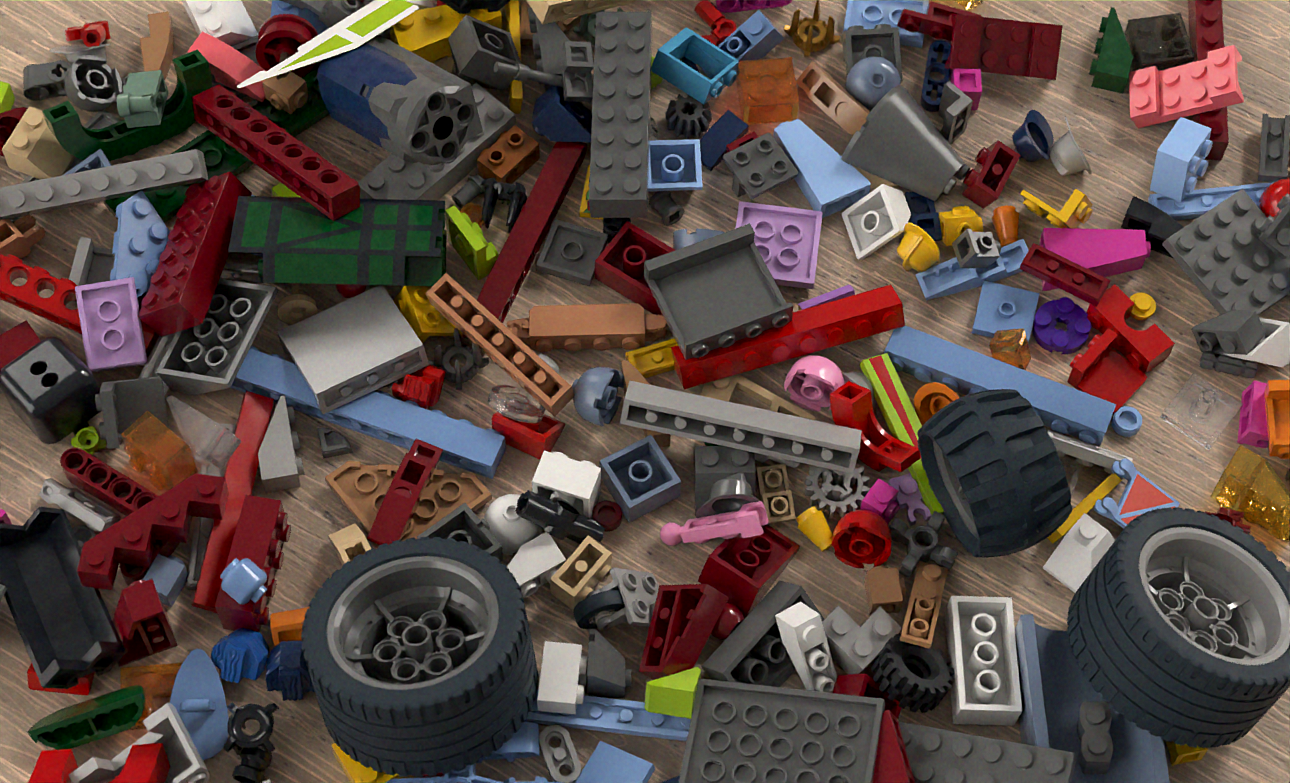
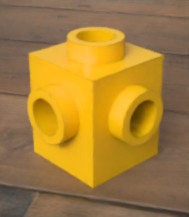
[939,206,983,246]

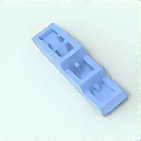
[915,239,1029,300]

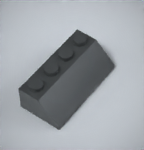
[701,581,824,687]

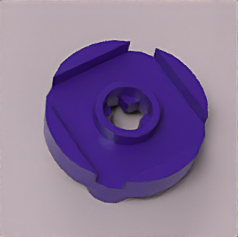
[1032,297,1092,355]

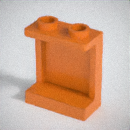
[1264,380,1290,459]

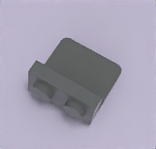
[95,377,169,449]

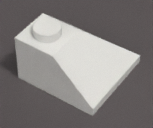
[841,184,911,261]
[1216,317,1290,367]
[1043,513,1115,593]

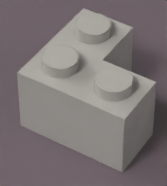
[822,606,902,674]

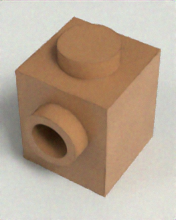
[262,71,309,115]
[864,565,906,615]

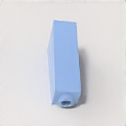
[773,119,871,218]

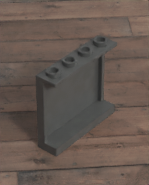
[644,224,794,360]

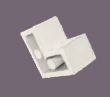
[537,641,588,714]

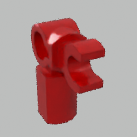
[694,0,737,46]
[65,21,111,47]

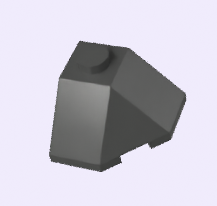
[588,629,631,698]

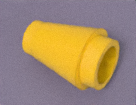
[795,506,833,552]

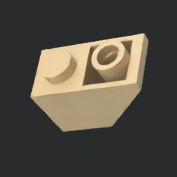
[328,523,372,565]

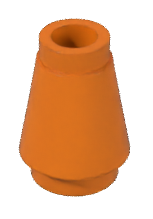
[991,205,1019,248]

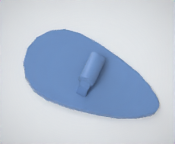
[169,649,229,760]

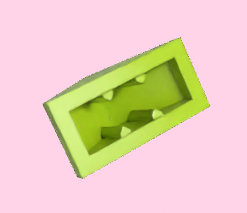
[644,667,701,719]

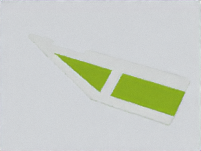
[237,0,419,88]

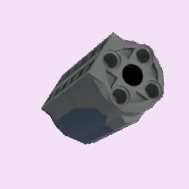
[317,34,483,165]

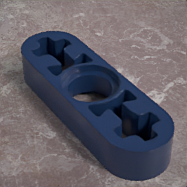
[920,40,951,112]

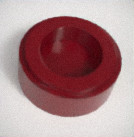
[592,500,622,532]

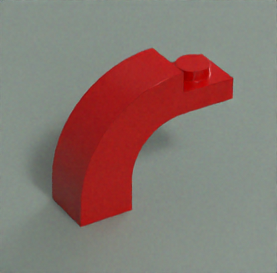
[829,381,920,473]

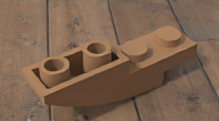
[795,61,870,136]
[900,561,948,649]

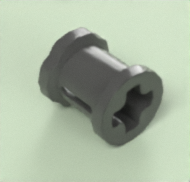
[649,191,685,226]

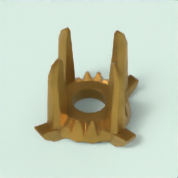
[784,0,841,57]

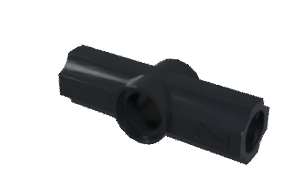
[515,490,605,544]

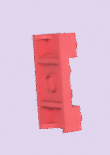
[1129,45,1244,129]

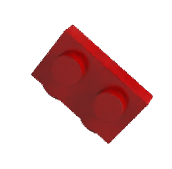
[1067,328,1147,415]

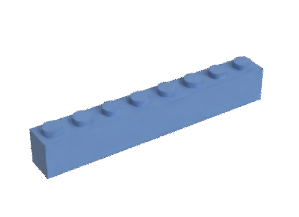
[884,325,1116,446]

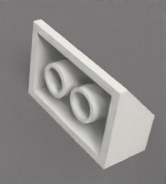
[181,0,258,47]

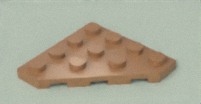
[325,461,492,546]

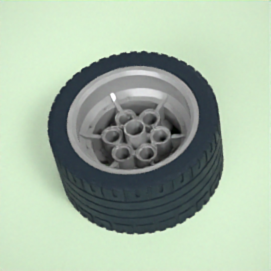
[1067,507,1290,748]

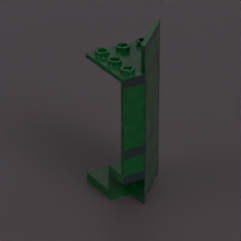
[228,196,447,286]

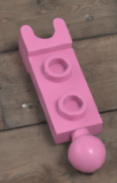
[660,501,768,546]

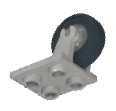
[573,568,658,630]

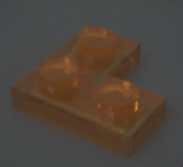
[120,662,183,730]

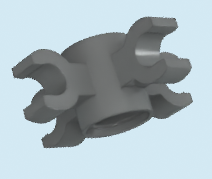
[889,511,958,578]

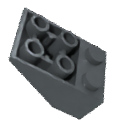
[528,8,570,92]

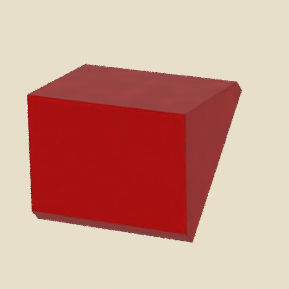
[491,400,565,460]

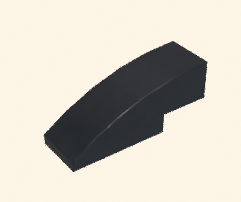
[1121,196,1184,259]

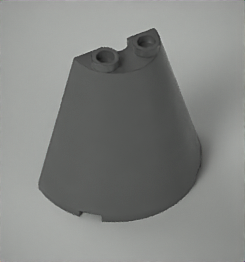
[841,85,970,201]

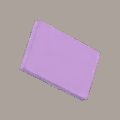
[75,277,148,373]

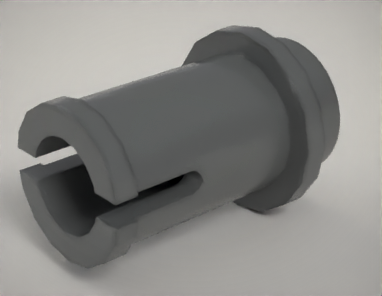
[451,174,486,209]

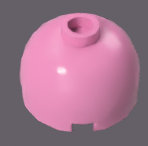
[784,356,844,411]

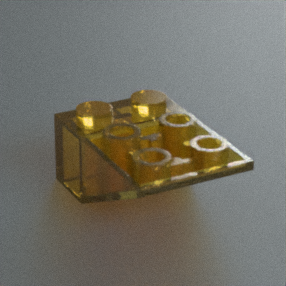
[1210,445,1290,543]

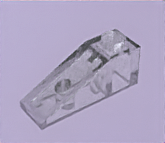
[166,394,242,470]

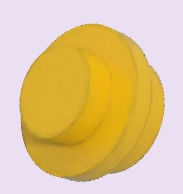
[1130,292,1156,320]

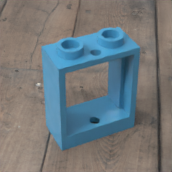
[651,27,739,105]

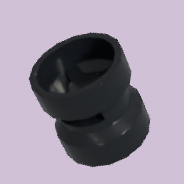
[232,748,273,783]

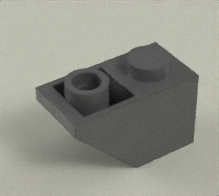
[1191,310,1266,355]

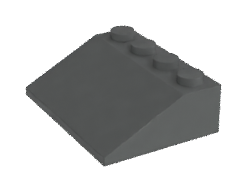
[156,279,279,395]

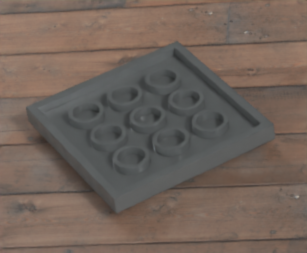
[1162,188,1290,315]

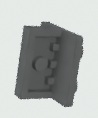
[723,133,798,199]

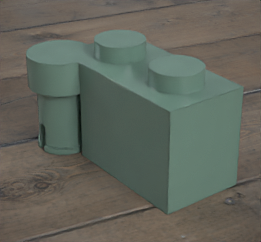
[117,70,168,128]

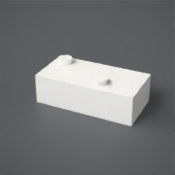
[944,596,1022,726]

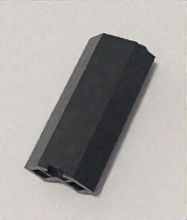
[0,507,127,689]

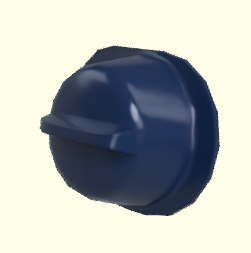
[1012,110,1054,162]

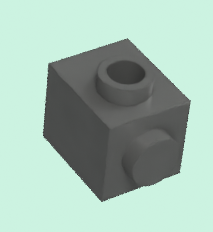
[321,0,366,27]

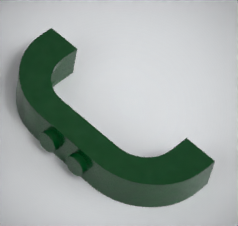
[42,49,212,161]

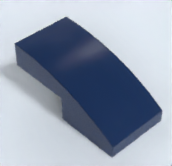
[700,110,749,171]
[904,192,943,241]

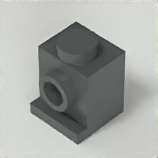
[952,229,1001,268]

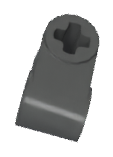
[23,60,71,101]

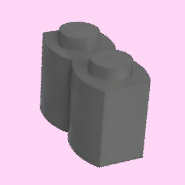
[1077,701,1113,774]

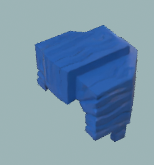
[211,627,270,683]

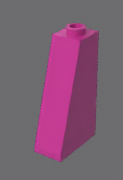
[1039,228,1151,291]

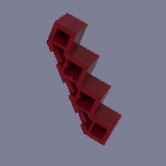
[77,473,229,590]

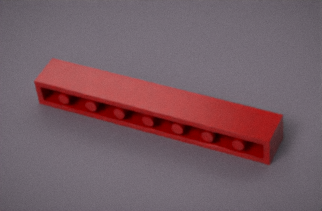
[671,285,905,389]

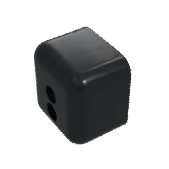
[0,337,101,444]

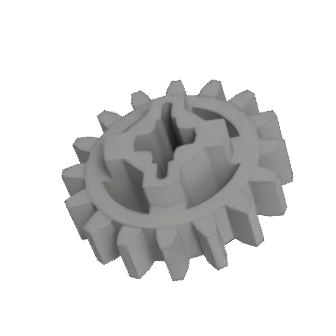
[805,466,870,518]

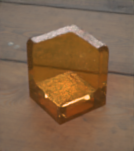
[989,328,1031,370]

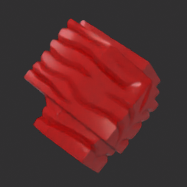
[391,364,446,410]

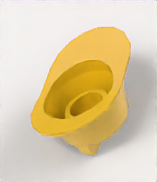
[897,223,940,272]

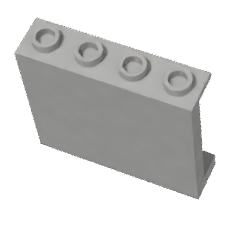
[277,285,429,414]

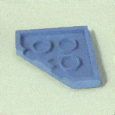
[110,190,170,298]

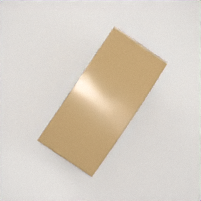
[755,464,796,524]

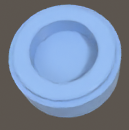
[1111,406,1142,437]

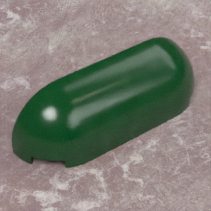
[27,685,146,750]

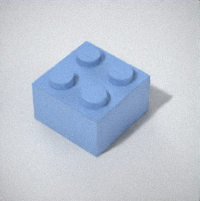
[1150,117,1213,202]

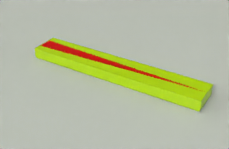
[859,353,945,515]

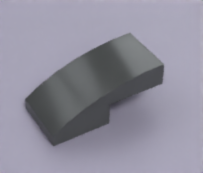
[562,41,594,102]

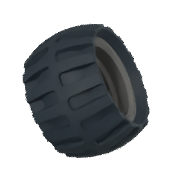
[917,389,1072,558]

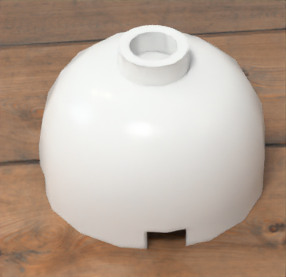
[484,494,543,555]

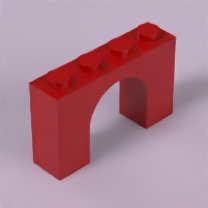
[28,743,170,783]

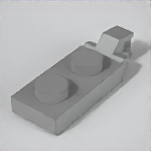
[39,478,121,532]

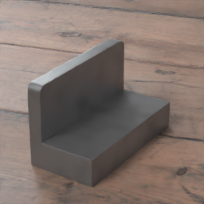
[938,81,973,144]

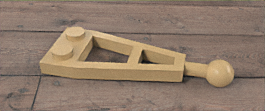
[700,374,816,420]

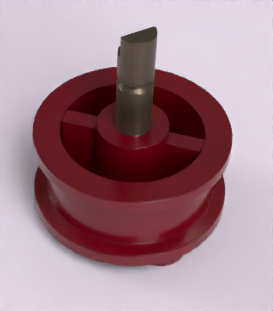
[255,14,318,80]

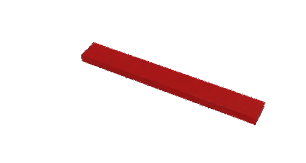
[192,390,274,613]

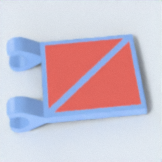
[1094,458,1180,529]

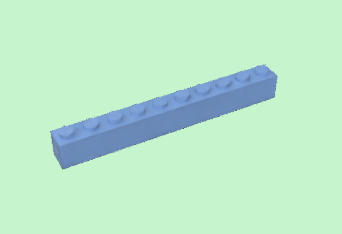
[230,346,506,479]

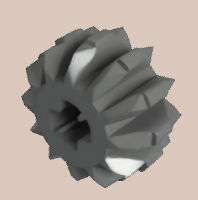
[665,94,712,140]

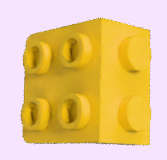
[1020,189,1093,228]
[393,286,462,343]

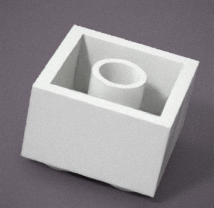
[532,451,601,518]

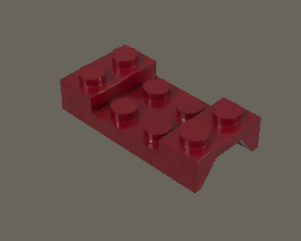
[945,14,1063,80]

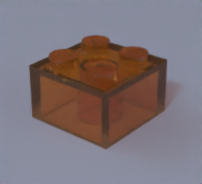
[736,57,799,125]
[121,410,198,491]

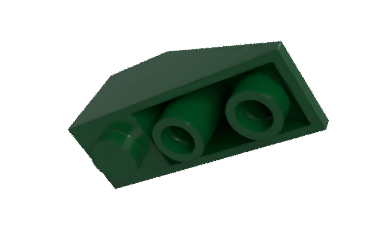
[1089,7,1133,94]

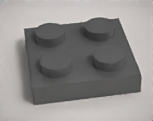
[536,219,608,286]

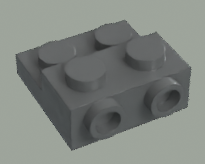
[842,24,903,82]

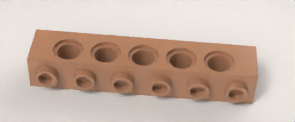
[426,273,574,417]

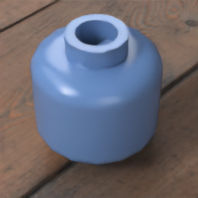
[220,558,267,605]

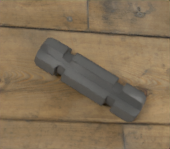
[1200,352,1258,379]

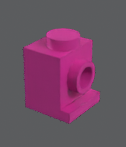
[860,478,900,524]

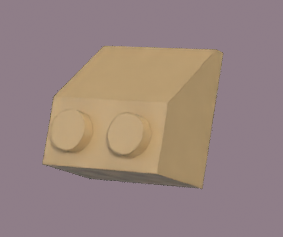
[2,106,76,180]

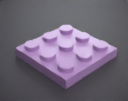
[736,201,823,289]

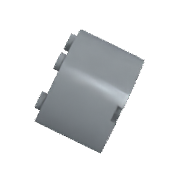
[69,703,210,783]

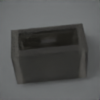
[1124,13,1195,71]

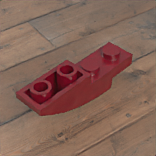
[367,438,443,545]

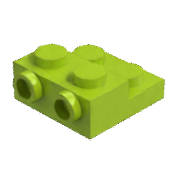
[445,205,499,280]

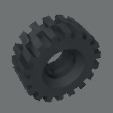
[872,633,955,713]

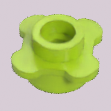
[71,426,107,456]

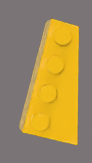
[390,5,502,64]

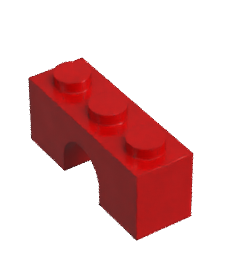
[1086,284,1175,374]

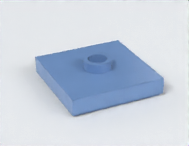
[972,281,1039,346]

